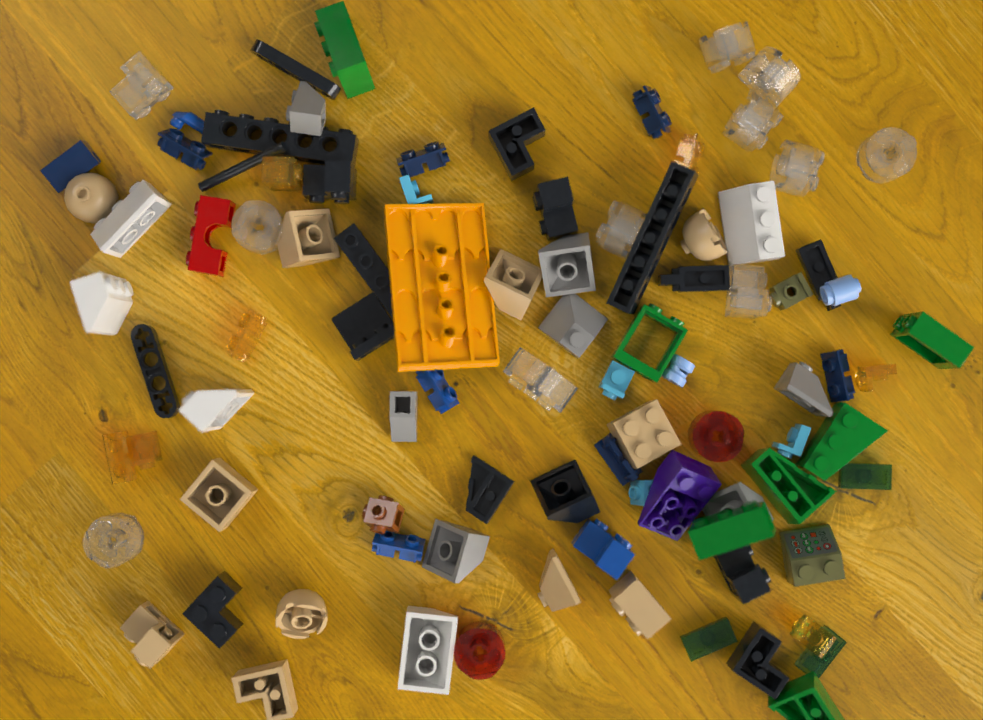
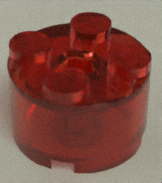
[687,410,744,462]
[454,621,506,680]

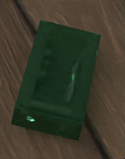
[838,463,892,490]
[680,617,738,662]
[794,625,847,678]

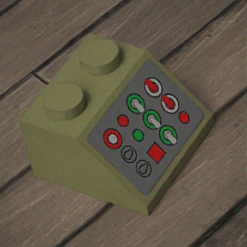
[779,524,846,587]

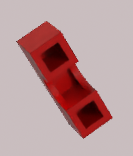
[186,195,236,277]

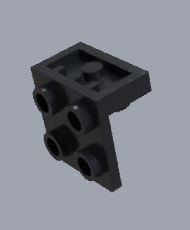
[332,293,394,361]

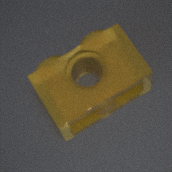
[262,156,303,192]

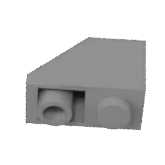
[286,81,326,136]
[390,391,418,442]

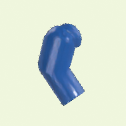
[170,112,204,134]

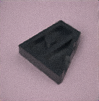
[466,455,515,524]

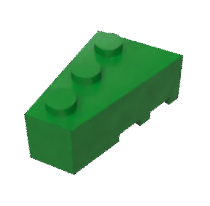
[314,1,376,99]
[796,402,888,481]
[741,448,837,524]
[687,500,776,561]
[768,671,845,720]

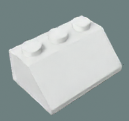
[90,180,172,258]
[718,181,785,266]
[70,272,134,336]
[179,389,255,432]
[398,606,458,695]

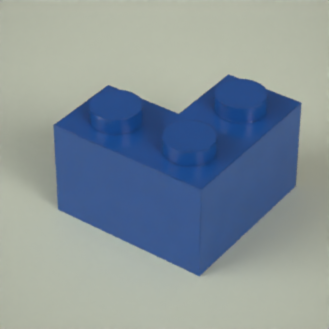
[571,518,635,580]

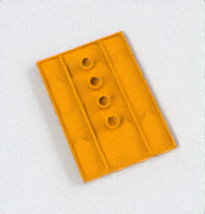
[384,203,500,372]

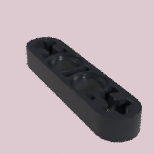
[250,39,341,100]
[131,324,180,418]

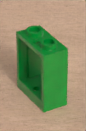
[611,303,688,383]
[890,311,975,369]

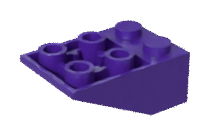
[637,450,722,541]

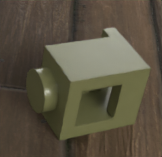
[769,272,813,310]

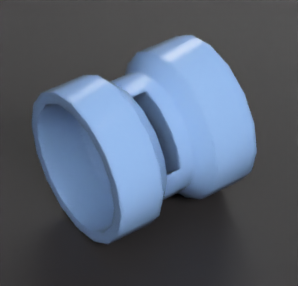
[662,354,695,388]

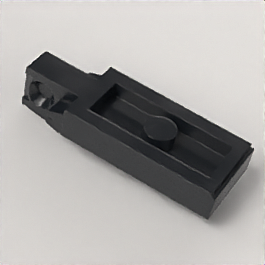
[796,239,841,311]
[658,265,730,293]

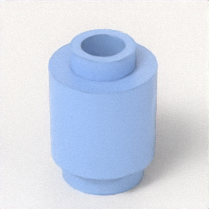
[820,274,861,306]

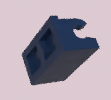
[40,140,101,193]

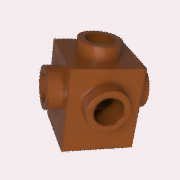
[362,495,405,534]

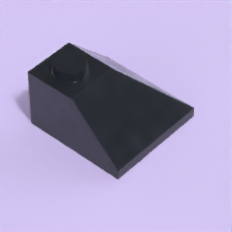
[530,460,600,523]

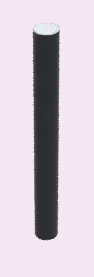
[198,141,287,192]

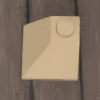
[277,209,340,268]
[484,249,542,320]
[537,548,581,612]

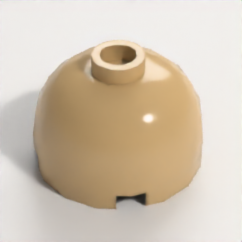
[64,173,119,224]
[680,208,727,261]
[275,589,328,639]

